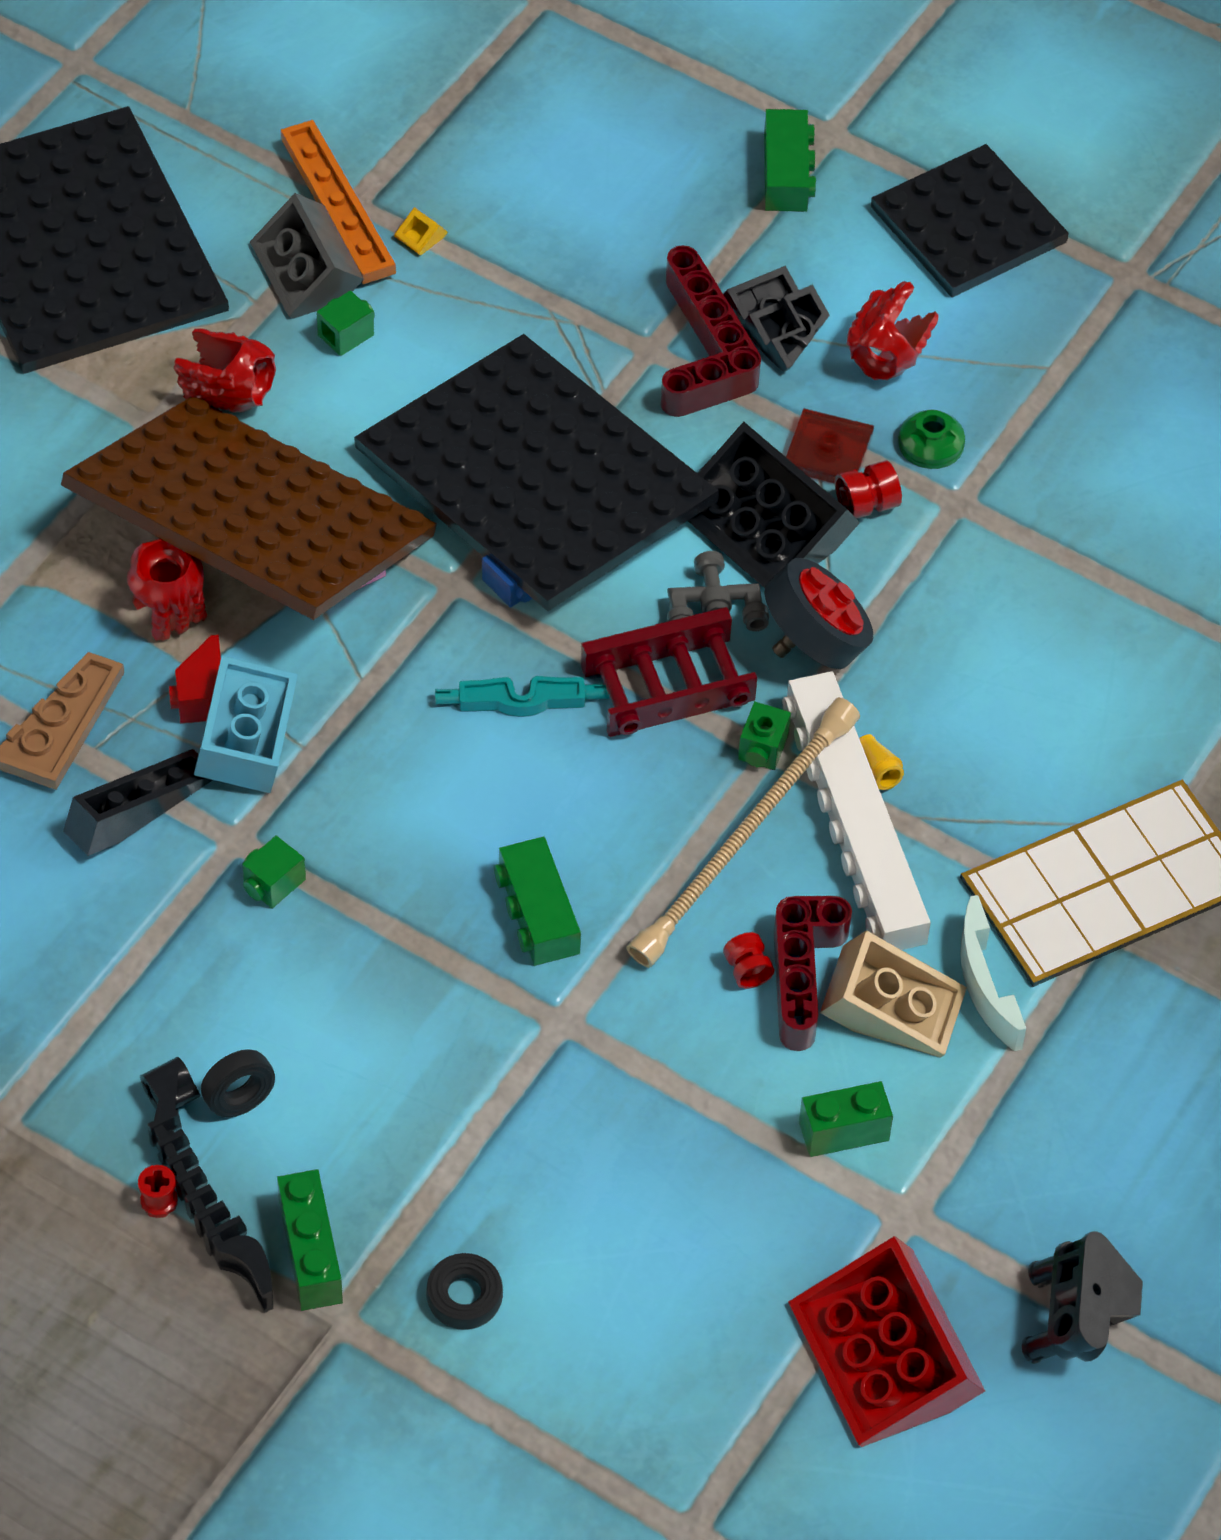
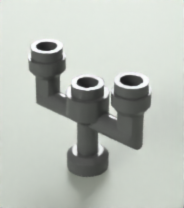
[667,551,770,631]

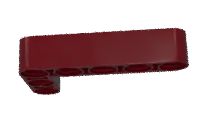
[660,245,761,417]

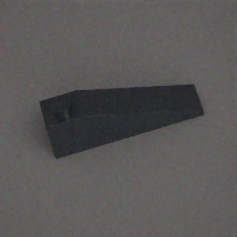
[63,749,213,856]

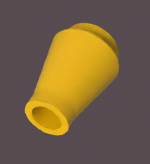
[859,734,904,790]

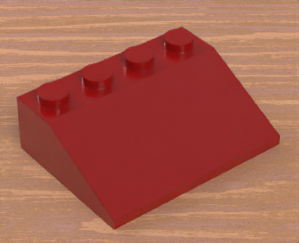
[788,1236,985,1447]

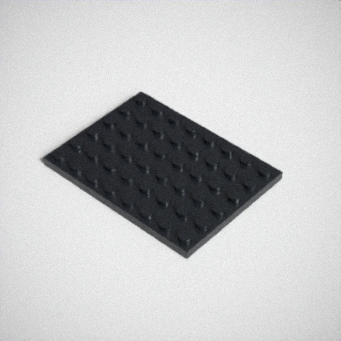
[0,106,229,374]
[354,334,719,611]

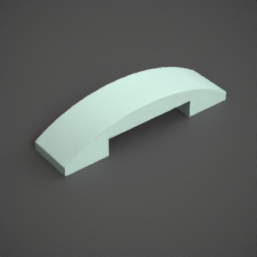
[960,895,1026,1051]

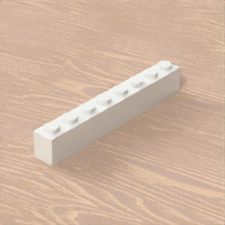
[782,671,931,950]

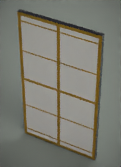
[960,779,1221,987]

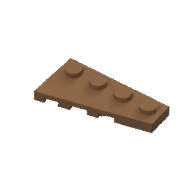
[0,652,124,790]

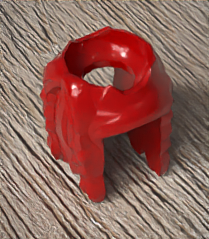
[847,281,939,380]
[174,328,276,413]
[127,538,207,641]

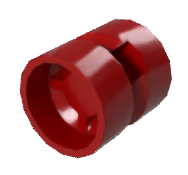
[835,460,902,519]

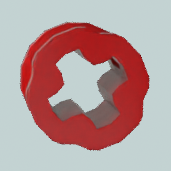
[138,1165,178,1218]

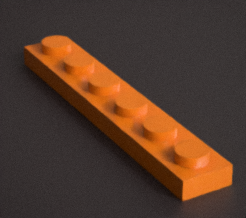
[281,120,396,284]

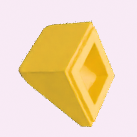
[393,207,448,256]

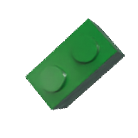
[799,1081,893,1157]

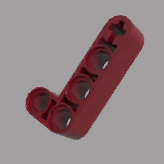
[774,896,852,1051]

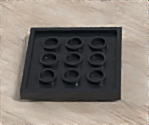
[871,144,1069,298]

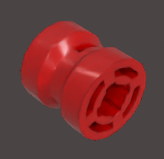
[723,932,775,989]

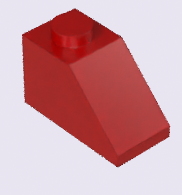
[169,634,221,724]

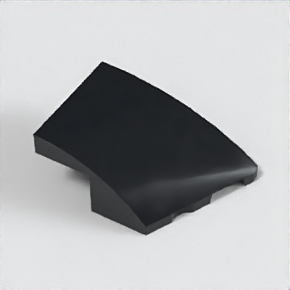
[723,266,830,372]

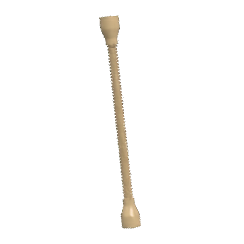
[627,697,860,968]

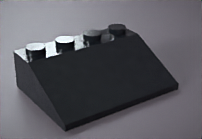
[688,421,860,588]

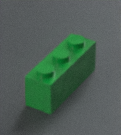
[764,109,816,212]
[494,836,581,966]
[277,1169,343,1311]

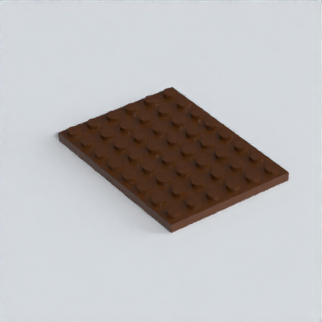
[61,397,437,620]

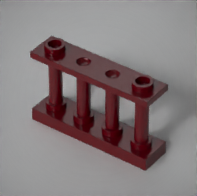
[581,607,757,737]

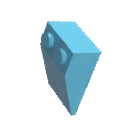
[194,656,298,793]

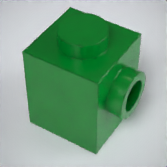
[316,290,375,356]
[738,701,791,770]
[242,835,306,909]

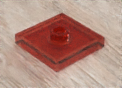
[786,408,874,483]

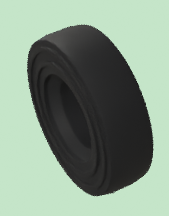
[201,1049,275,1117]
[426,1253,503,1329]

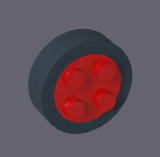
[764,558,873,669]

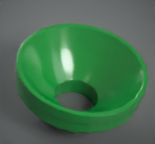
[898,410,965,469]

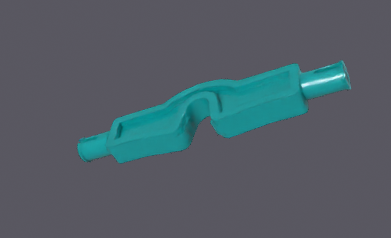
[435,676,609,717]

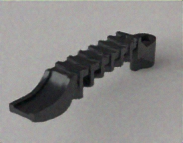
[140,1057,274,1313]

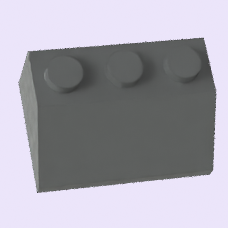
[250,193,364,318]

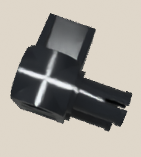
[1021,1231,1143,1364]

